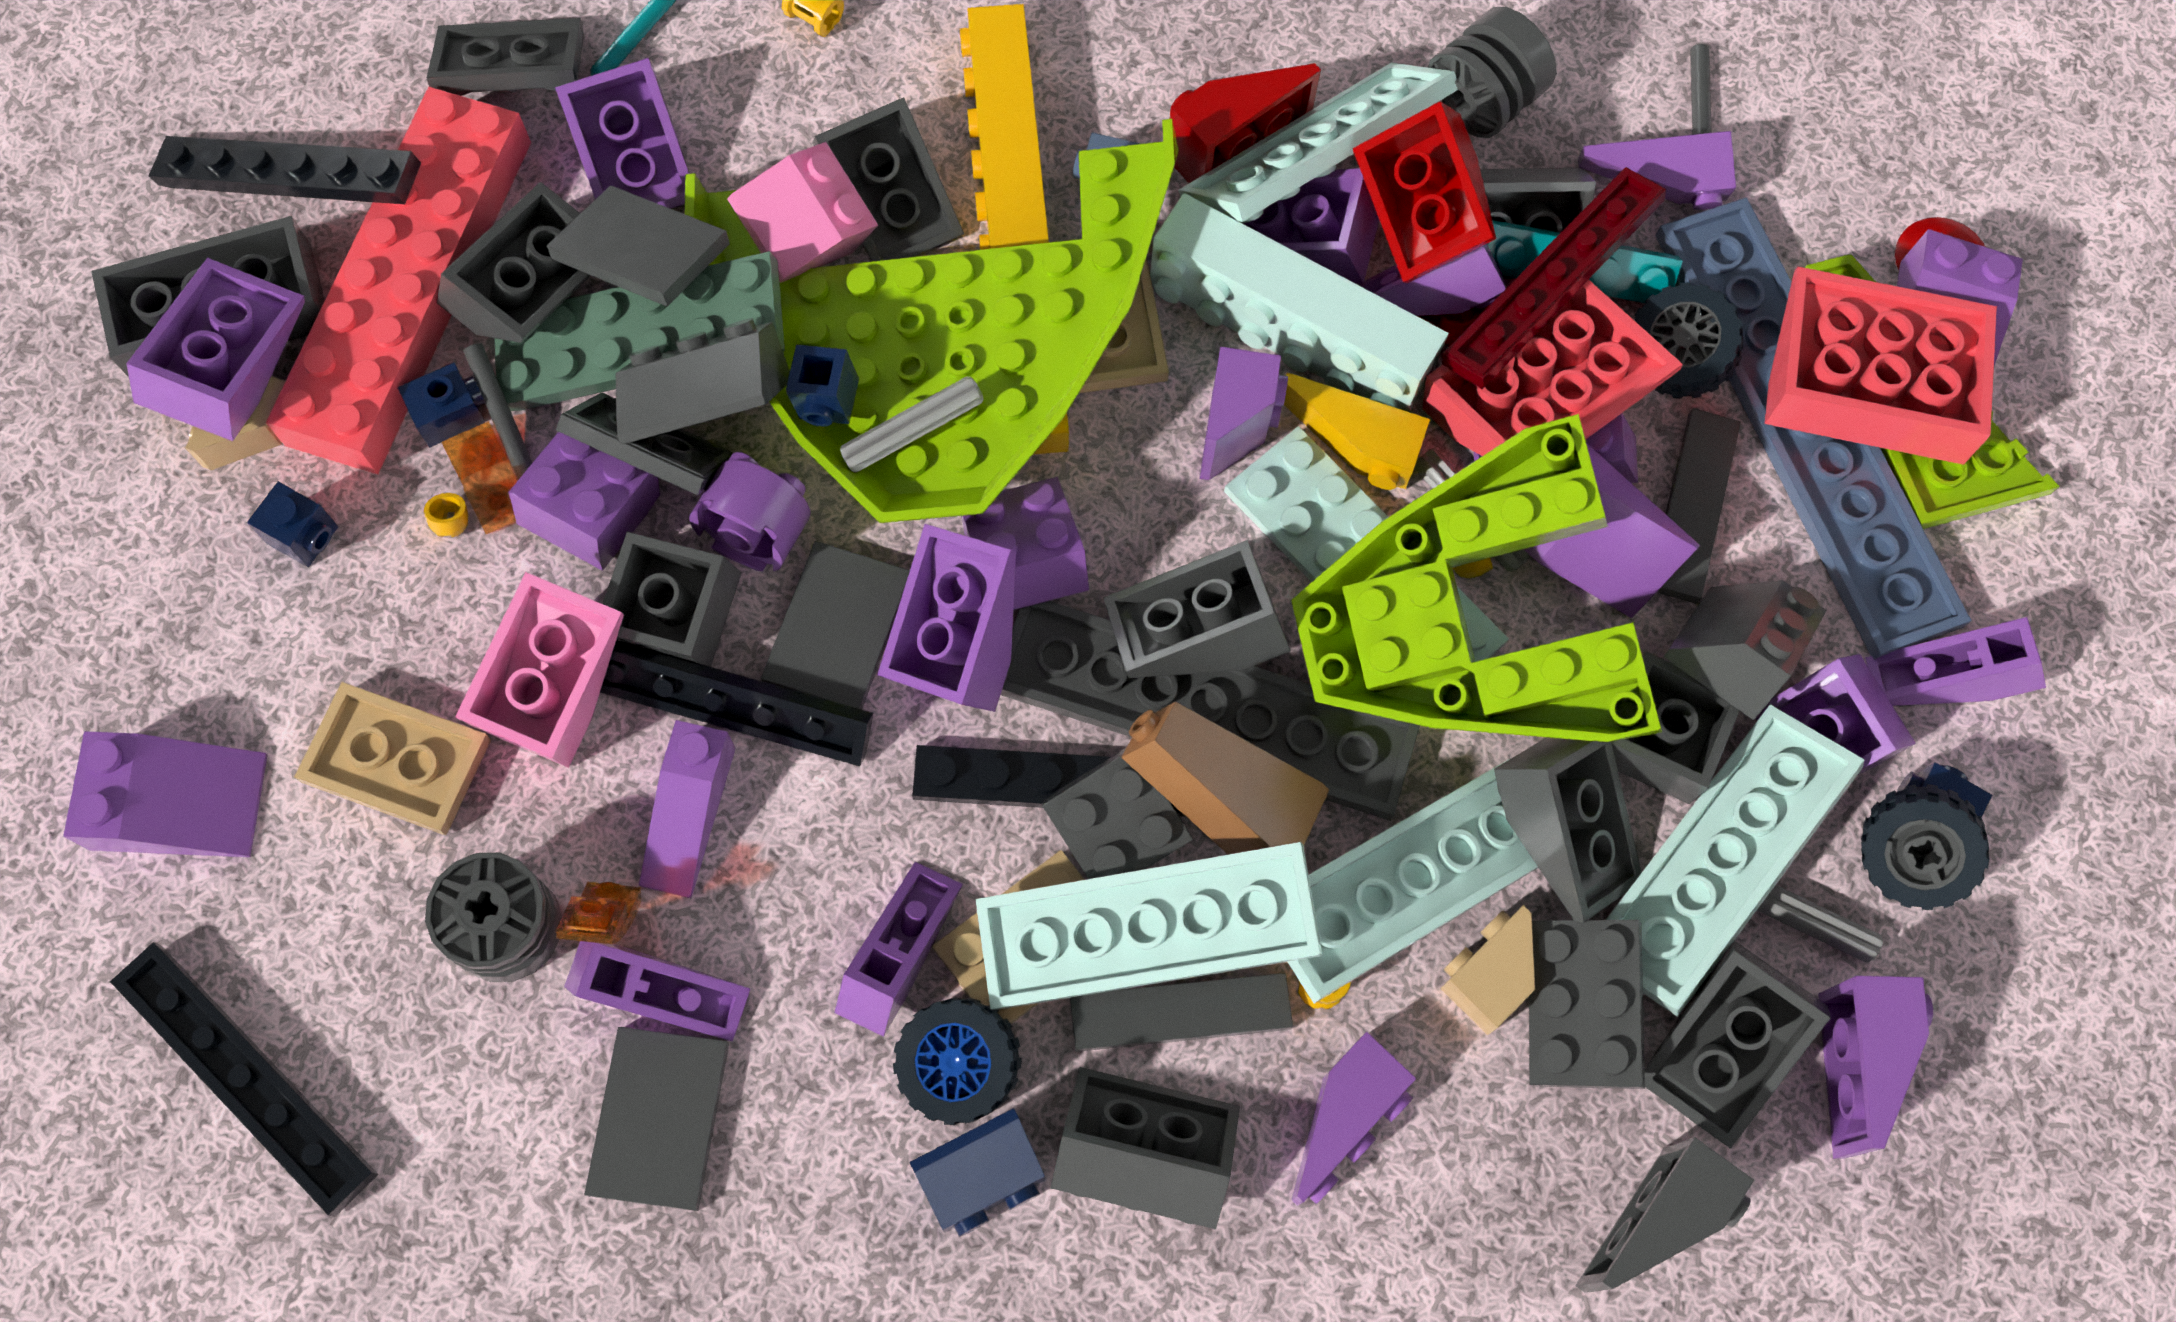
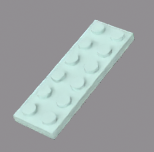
[1178,63,1458,223]
[1224,426,1509,661]
[1606,705,1864,1017]
[1288,758,1538,1004]
[975,842,1322,1010]

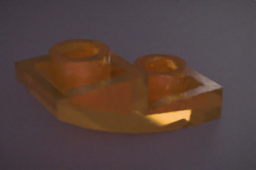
[441,421,518,535]
[556,882,641,944]

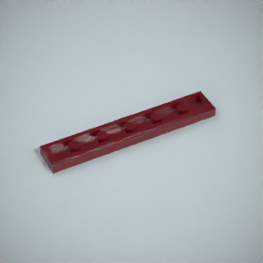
[1442,167,1667,389]

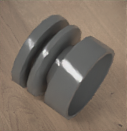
[1428,7,1557,138]
[425,852,562,982]

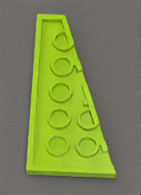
[1805,254,2060,529]

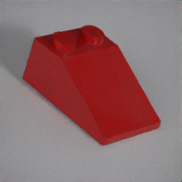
[1170,63,1321,183]
[1352,101,1496,284]

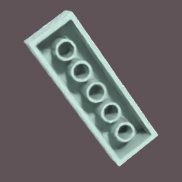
[1150,193,1449,412]

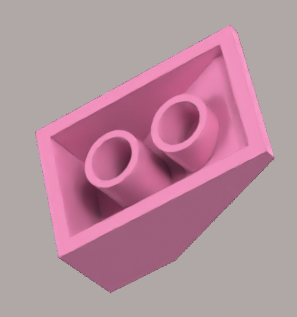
[455,572,624,768]

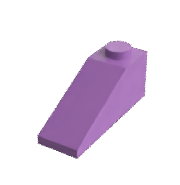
[1578,131,1736,210]
[1357,244,1506,316]
[1865,617,2046,706]
[639,720,736,898]
[834,862,963,1037]
[564,935,750,1042]

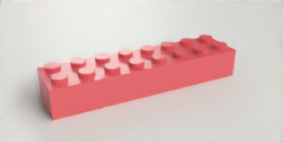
[266,87,531,474]

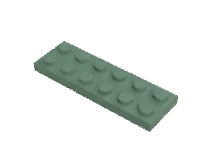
[494,251,785,411]

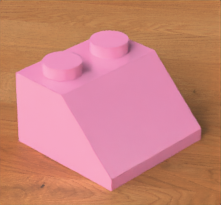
[727,142,878,283]

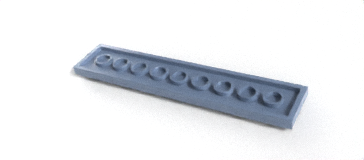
[1655,197,1972,660]

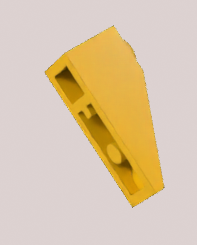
[1284,372,1430,490]

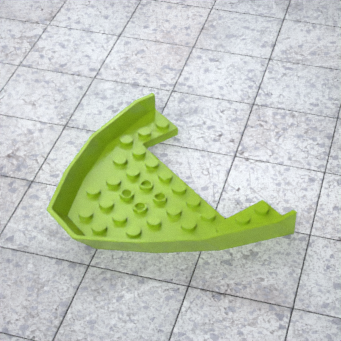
[685,119,1179,523]

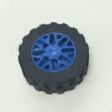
[893,998,1022,1125]

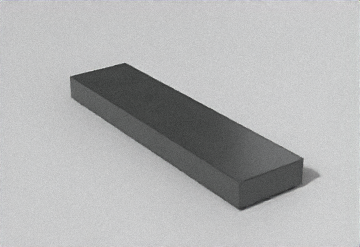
[1657,408,1741,604]
[1070,973,1293,1052]

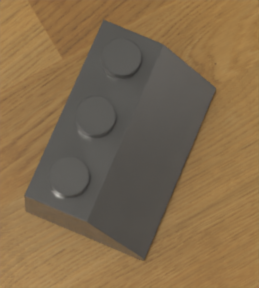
[1480,167,1596,278]
[437,182,591,343]
[615,318,790,445]
[1664,580,1827,720]
[1051,1067,1240,1229]

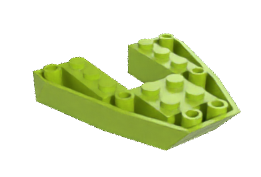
[1291,414,1662,742]

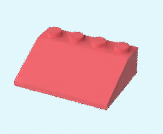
[1765,266,1997,465]
[1422,280,1683,456]

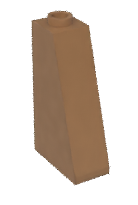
[1121,701,1329,855]

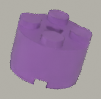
[689,452,811,572]

